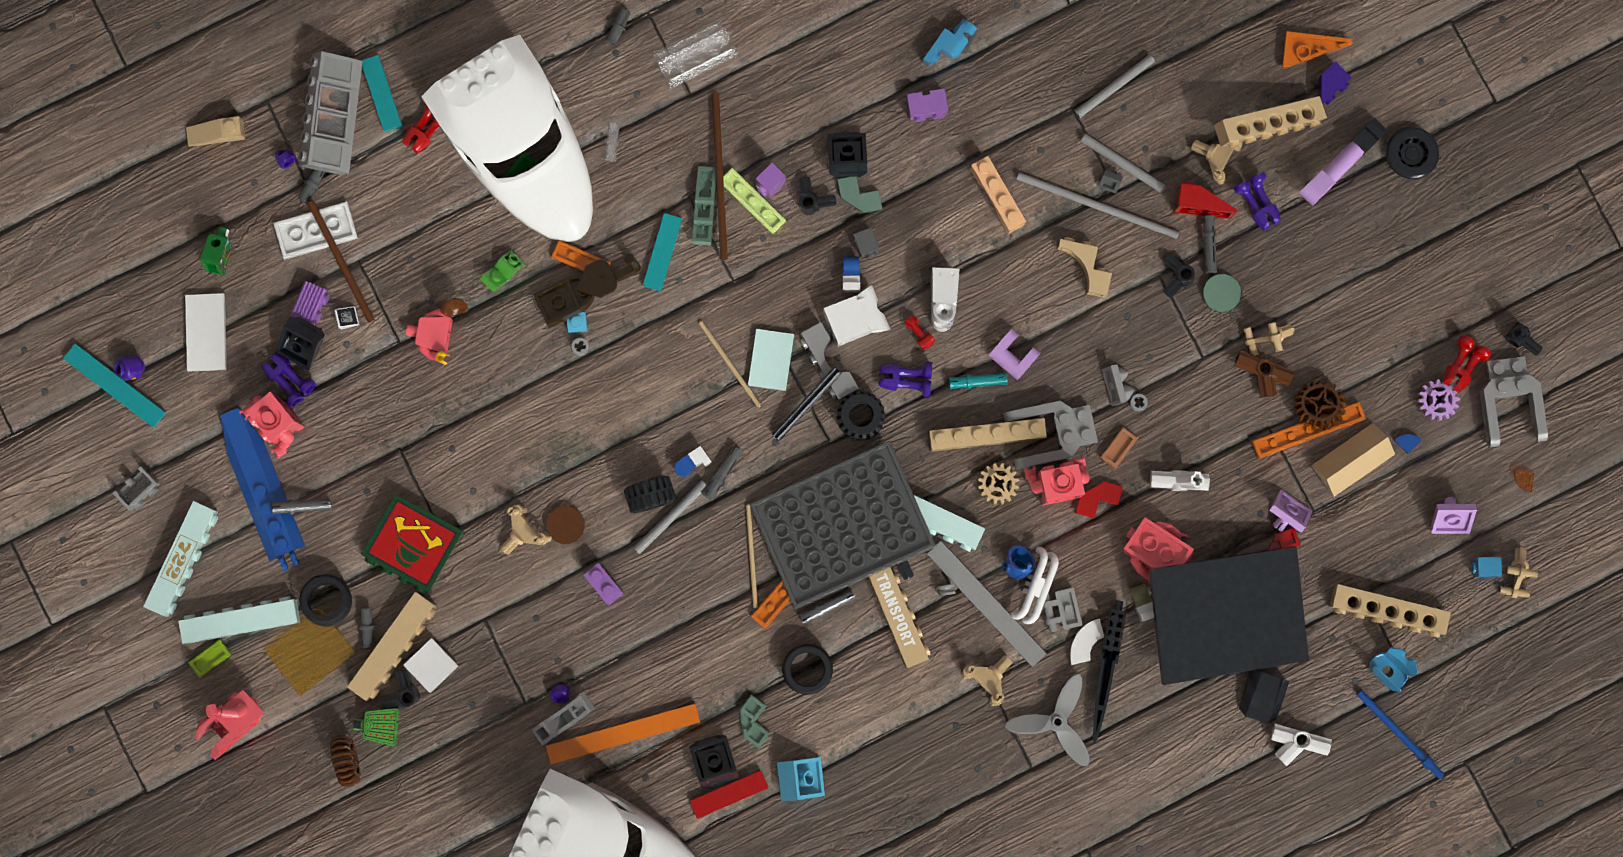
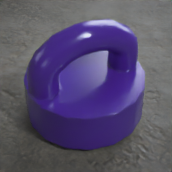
[275,150,296,169]
[550,684,570,704]

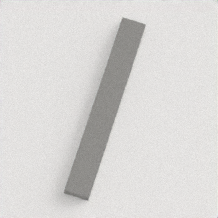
[927,541,1046,667]

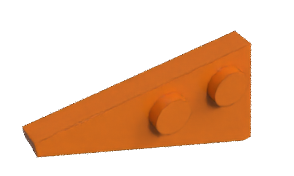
[1282,31,1353,69]

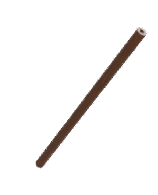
[712,92,728,260]

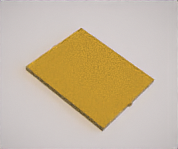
[265,607,356,696]

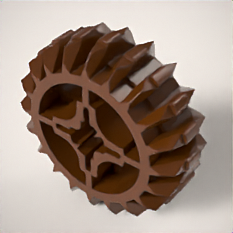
[1294,380,1347,431]
[330,734,361,787]

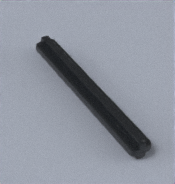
[772,366,842,441]

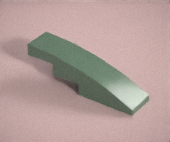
[692,166,716,245]

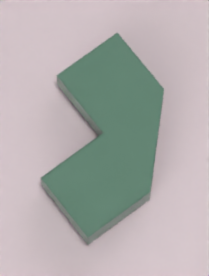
[837,177,882,213]
[740,695,770,749]

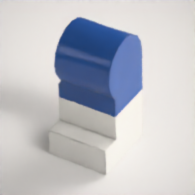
[843,257,860,293]
[675,446,712,477]

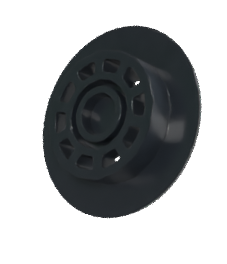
[1386,127,1439,179]

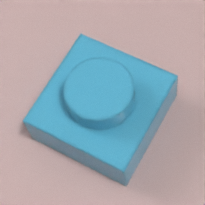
[567,312,588,333]

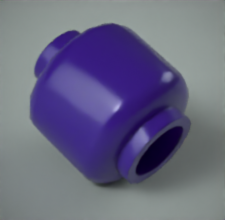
[114,355,145,381]

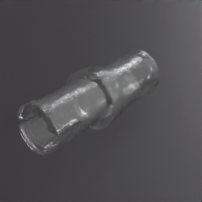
[604,122,620,162]

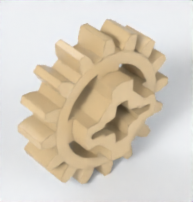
[978,463,1019,505]

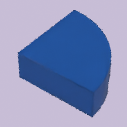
[1394,434,1422,454]

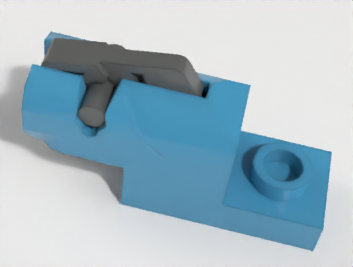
[923,19,977,67]

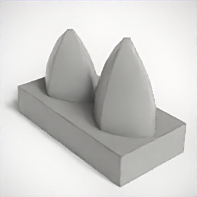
[1102,365,1137,406]

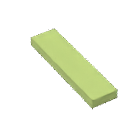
[723,168,786,234]

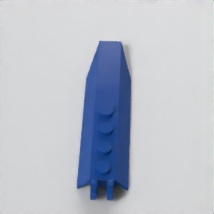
[220,408,306,571]

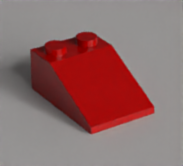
[1174,181,1237,219]

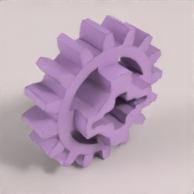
[1417,379,1460,421]

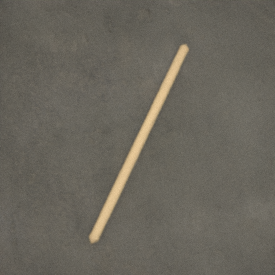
[699,320,761,407]
[746,503,758,610]

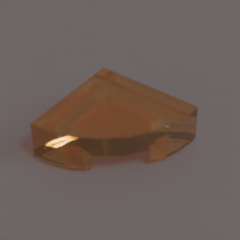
[1514,470,1535,493]

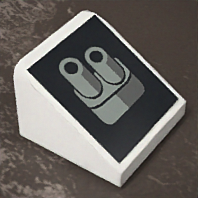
[335,306,359,329]

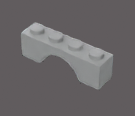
[800,322,859,402]

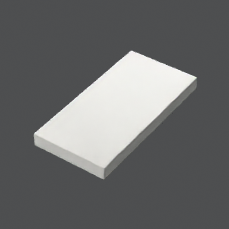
[274,201,358,260]
[185,293,227,372]

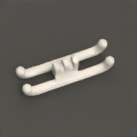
[1011,547,1059,624]

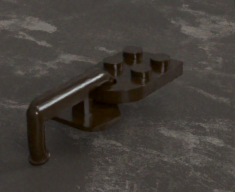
[533,254,641,328]

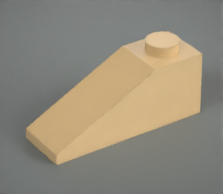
[186,116,245,147]

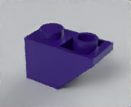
[1318,62,1352,105]

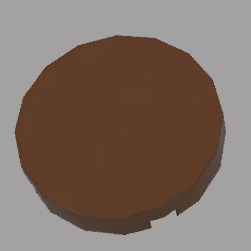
[546,506,585,544]

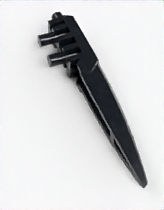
[1093,600,1127,744]

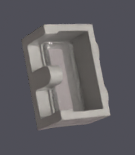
[113,466,160,511]

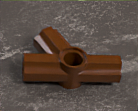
[1234,350,1294,398]

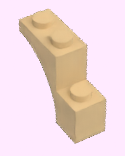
[1057,237,1112,298]

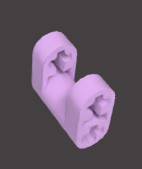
[988,329,1041,381]

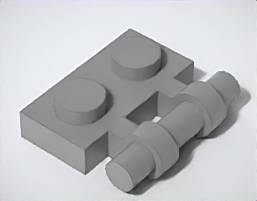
[1043,588,1082,633]

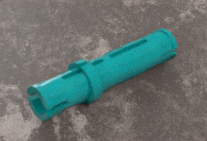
[949,373,1007,390]

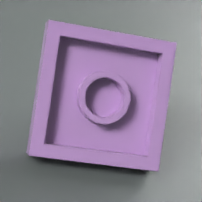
[1270,489,1312,533]
[1430,497,1477,534]

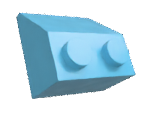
[777,757,825,801]

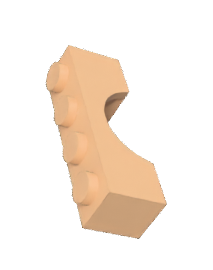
[970,156,1026,234]

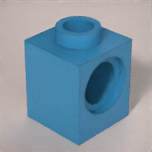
[1471,557,1502,578]

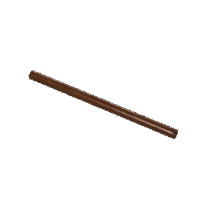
[307,200,375,323]

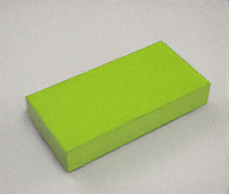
[188,639,232,678]

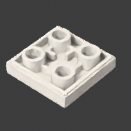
[404,638,458,693]

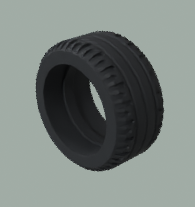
[299,574,352,627]
[782,644,833,695]

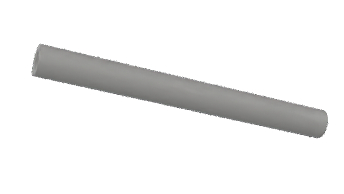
[1075,54,1155,118]
[1081,134,1165,193]
[633,480,708,554]

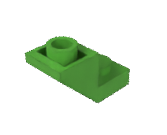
[480,250,525,292]

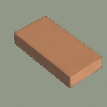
[1100,427,1138,469]

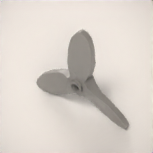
[1005,674,1089,766]

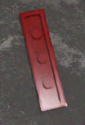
[690,771,769,819]

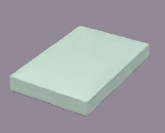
[748,329,794,391]

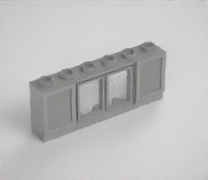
[298,51,363,175]

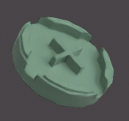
[1203,274,1241,312]

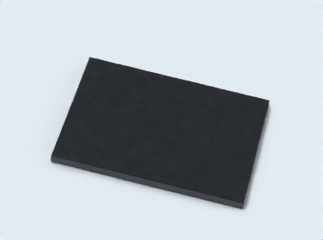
[1149,546,1309,685]

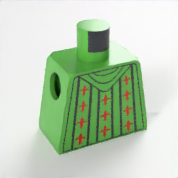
[353,709,399,746]

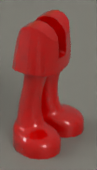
[402,100,440,154]
[1442,335,1491,393]

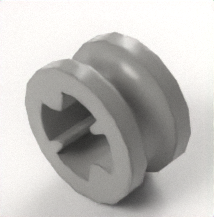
[572,338,589,356]
[1130,394,1148,412]
[937,584,956,596]

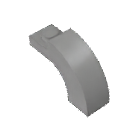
[532,693,595,746]

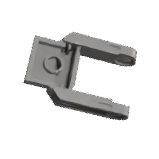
[1479,357,1548,448]
[1003,401,1098,470]

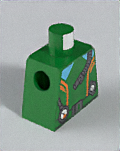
[200,227,232,276]

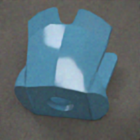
[1369,648,1418,692]

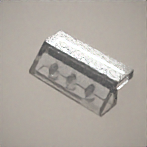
[652,20,739,88]

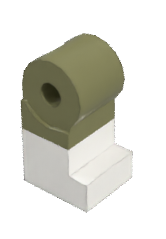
[1129,583,1154,622]

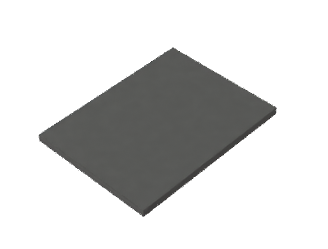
[750,441,937,609]

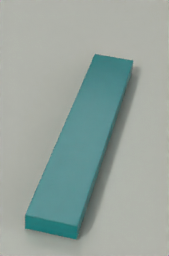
[63,344,166,428]

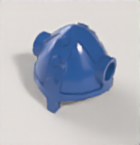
[1002,545,1036,580]

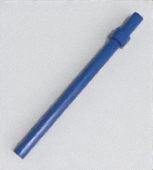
[1357,690,1444,779]

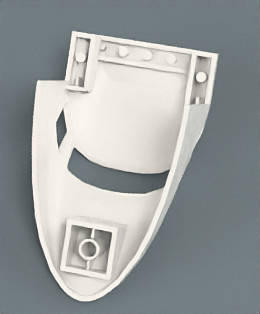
[422,35,593,242]
[509,769,695,857]

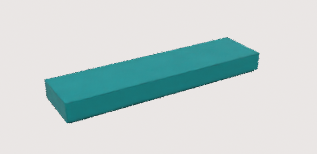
[361,55,403,133]
[643,213,683,292]

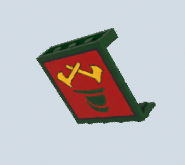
[361,494,465,594]

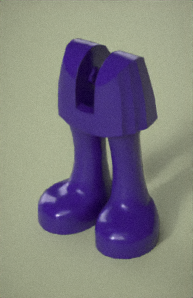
[1233,172,1281,231]
[261,352,316,408]
[878,361,933,397]

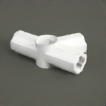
[1150,470,1210,491]
[1270,724,1332,766]

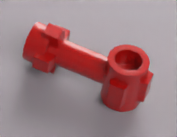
[904,315,935,350]

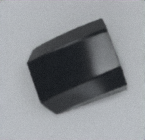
[828,132,867,178]
[276,317,325,370]
[1239,670,1289,723]
[689,735,739,789]

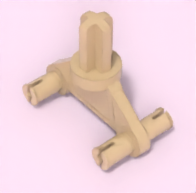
[1191,140,1242,185]
[1243,322,1295,356]
[501,504,552,555]
[1500,547,1538,598]
[962,655,1012,706]

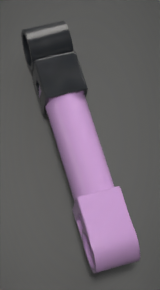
[1299,117,1388,206]

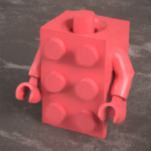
[239,392,304,459]
[1024,455,1089,506]
[1124,517,1194,584]
[194,690,264,760]

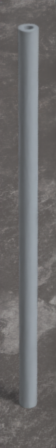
[1017,172,1179,239]

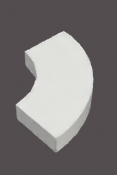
[1070,618,1104,665]

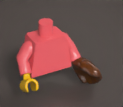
[406,298,468,365]

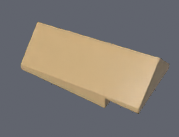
[1311,423,1395,497]

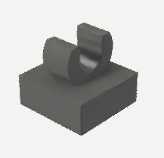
[1098,168,1123,194]

